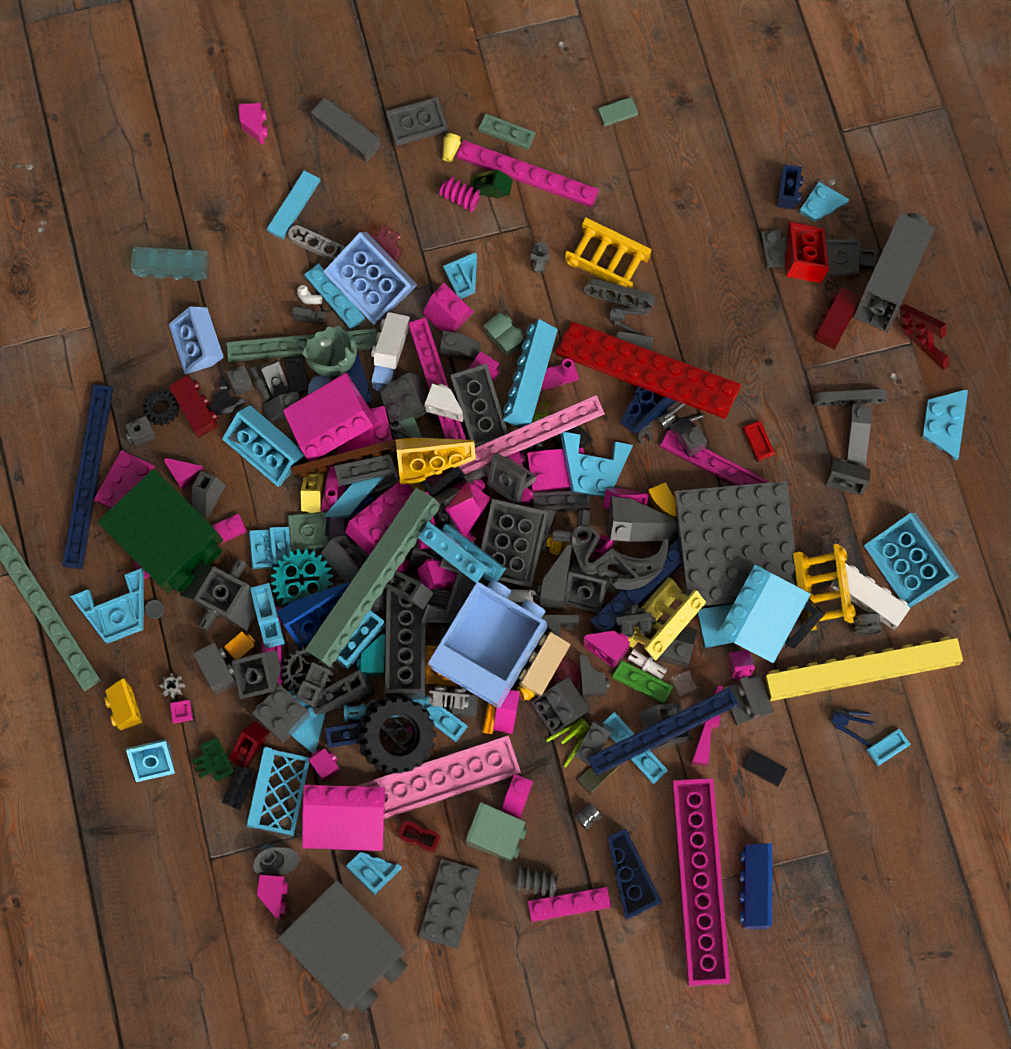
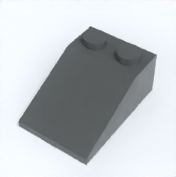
[537,545,572,611]

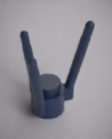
[831,708,874,747]

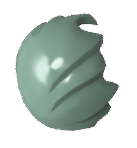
[303,326,357,377]

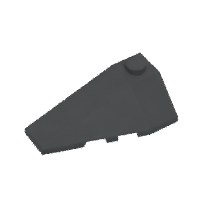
[605,496,679,542]

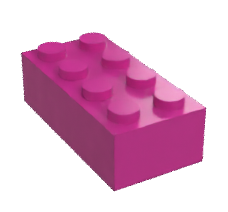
[345,481,414,555]

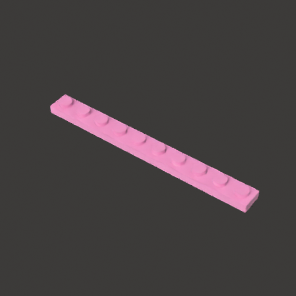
[426,395,605,486]

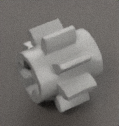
[160,673,185,699]

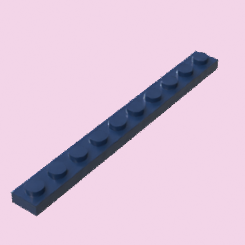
[62,385,113,569]

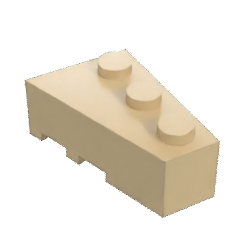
[518,632,571,696]

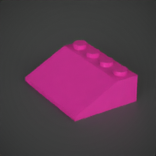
[283,372,377,462]
[302,785,386,851]

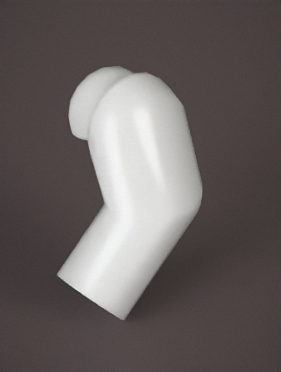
[297,285,322,304]

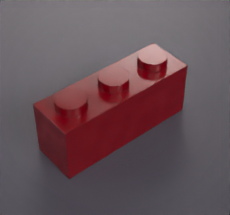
[814,287,862,350]
[169,375,219,438]

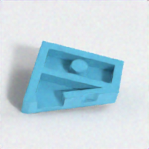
[799,182,849,222]
[346,852,402,895]

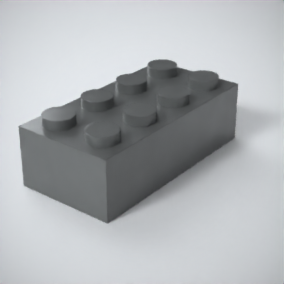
[450,364,508,447]

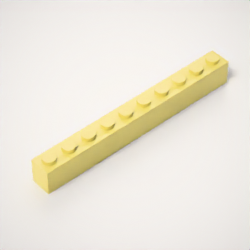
[764,637,963,701]

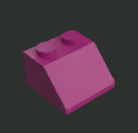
[423,283,474,333]
[583,631,630,669]

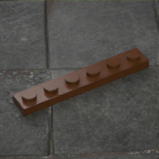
[291,437,403,478]

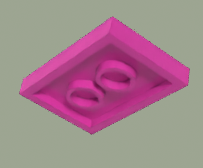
[94,450,156,509]

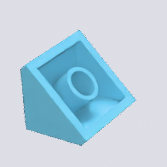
[126,739,175,782]

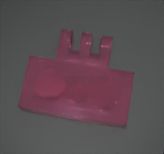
[369,225,404,263]

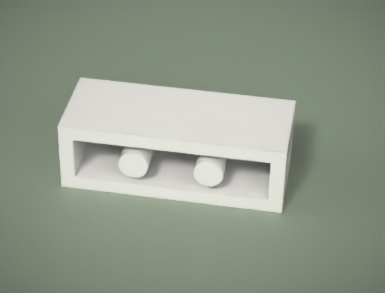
[371,312,410,369]

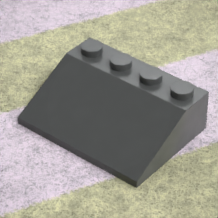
[479,499,548,588]

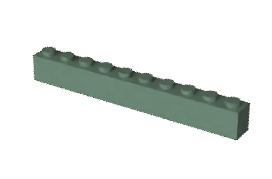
[305,488,440,667]

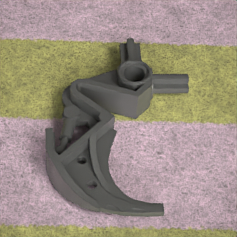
[553,510,668,590]

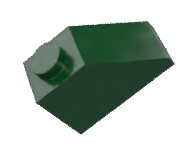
[470,169,513,198]

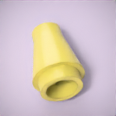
[442,133,461,162]

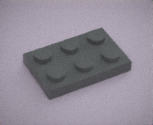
[386,97,448,146]

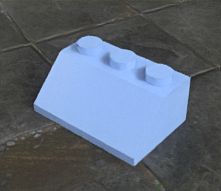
[169,307,223,374]

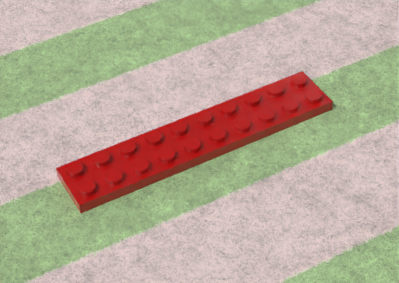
[555,321,741,419]

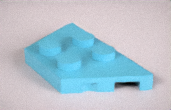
[922,390,968,460]
[257,688,326,753]

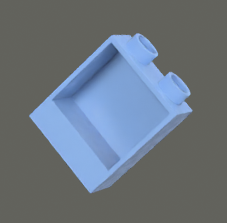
[428,579,547,708]

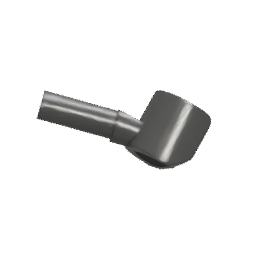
[390,419,413,438]

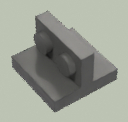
[487,453,537,504]
[723,676,774,726]

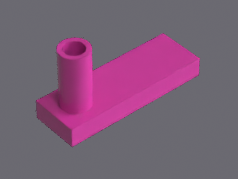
[540,359,579,391]
[321,462,350,513]

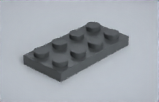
[419,859,480,949]

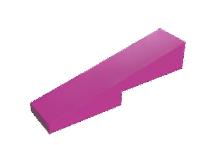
[691,686,723,766]

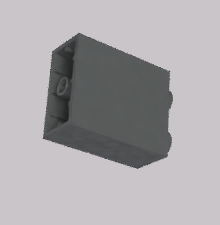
[854,213,935,333]
[278,880,408,1014]

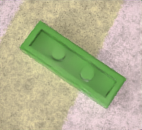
[612,660,673,704]

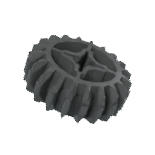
[281,645,334,695]

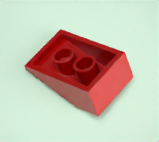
[785,221,829,283]

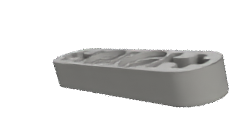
[288,225,346,261]

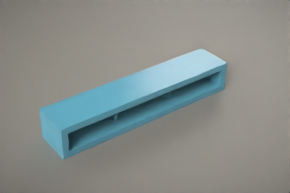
[503,319,558,429]

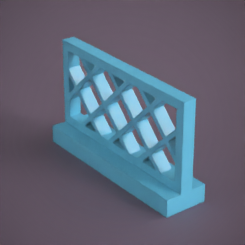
[246,747,310,836]

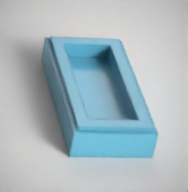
[866,728,911,767]

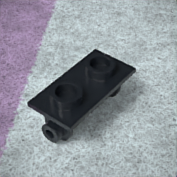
[222,766,256,810]

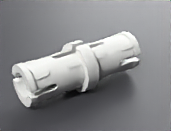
[628,649,667,680]

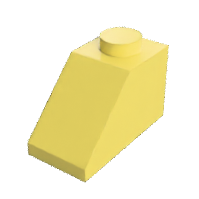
[301,473,324,513]

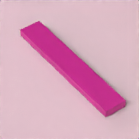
[659,429,770,486]

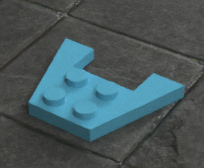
[560,432,633,498]
[70,568,144,644]

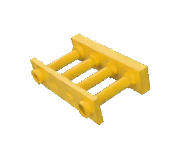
[565,218,652,288]
[793,544,855,631]

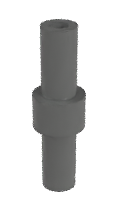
[250,366,272,402]

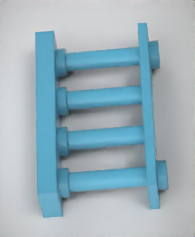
[418,521,506,583]

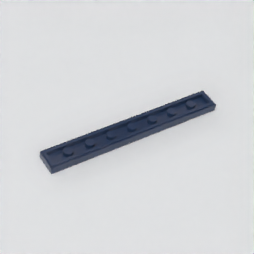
[587,687,739,776]

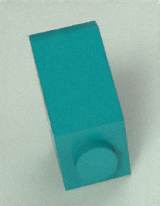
[357,634,386,677]

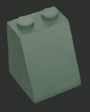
[466,802,528,862]

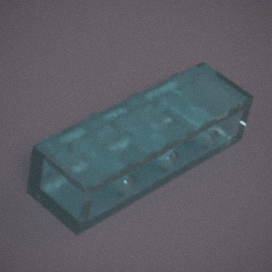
[131,247,209,280]

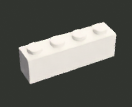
[830,564,910,631]

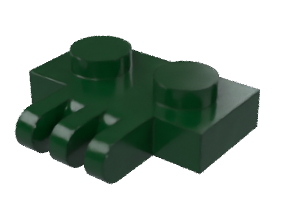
[192,737,235,782]

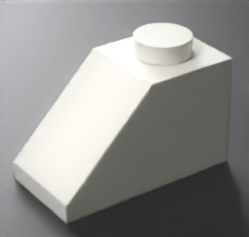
[425,384,464,422]

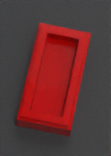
[742,420,775,462]

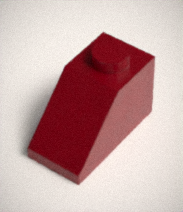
[229,721,270,768]

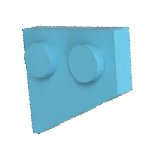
[443,252,477,299]

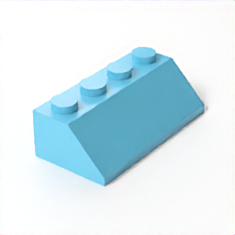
[222,405,305,487]

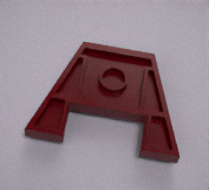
[900,304,949,371]

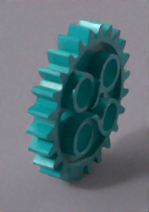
[271,549,334,605]

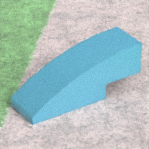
[250,583,285,649]

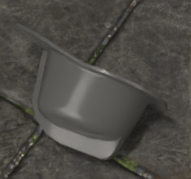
[253,843,299,875]

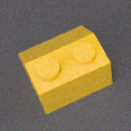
[104,678,143,730]

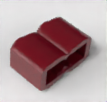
[398,821,441,853]

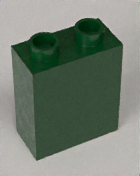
[97,468,224,594]

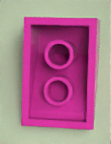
[336,406,393,455]
[527,448,584,492]

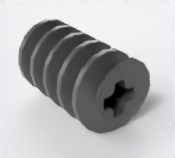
[515,865,559,897]

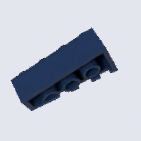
[608,829,663,921]

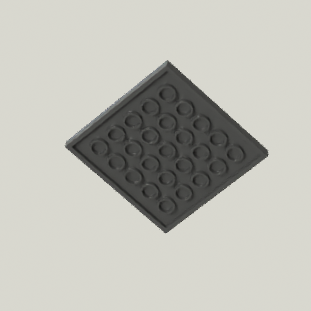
[674,481,797,606]

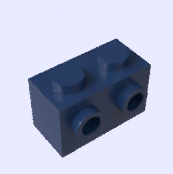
[777,164,804,210]

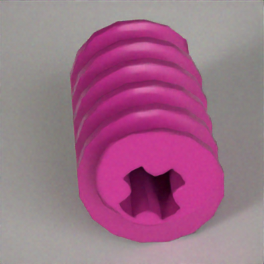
[439,176,480,212]

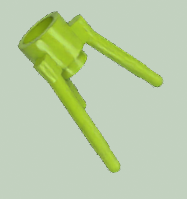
[546,718,590,767]

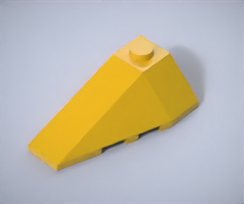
[395,438,476,484]

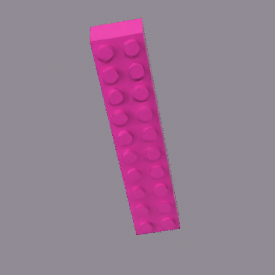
[671,778,730,987]

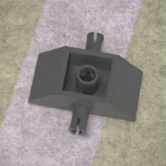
[180,559,257,632]

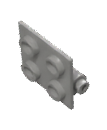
[429,685,471,709]

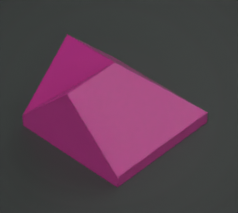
[446,483,491,537]

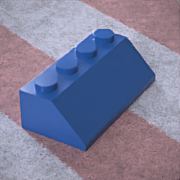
[739,843,772,930]

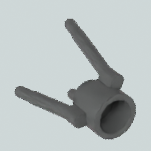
[610,305,648,336]
[656,401,704,430]

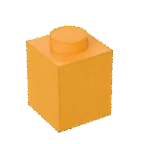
[224,632,257,660]

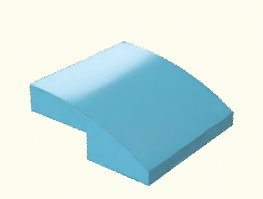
[248,527,291,570]

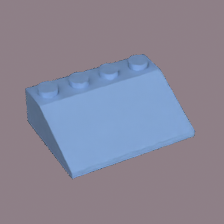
[323,232,417,325]

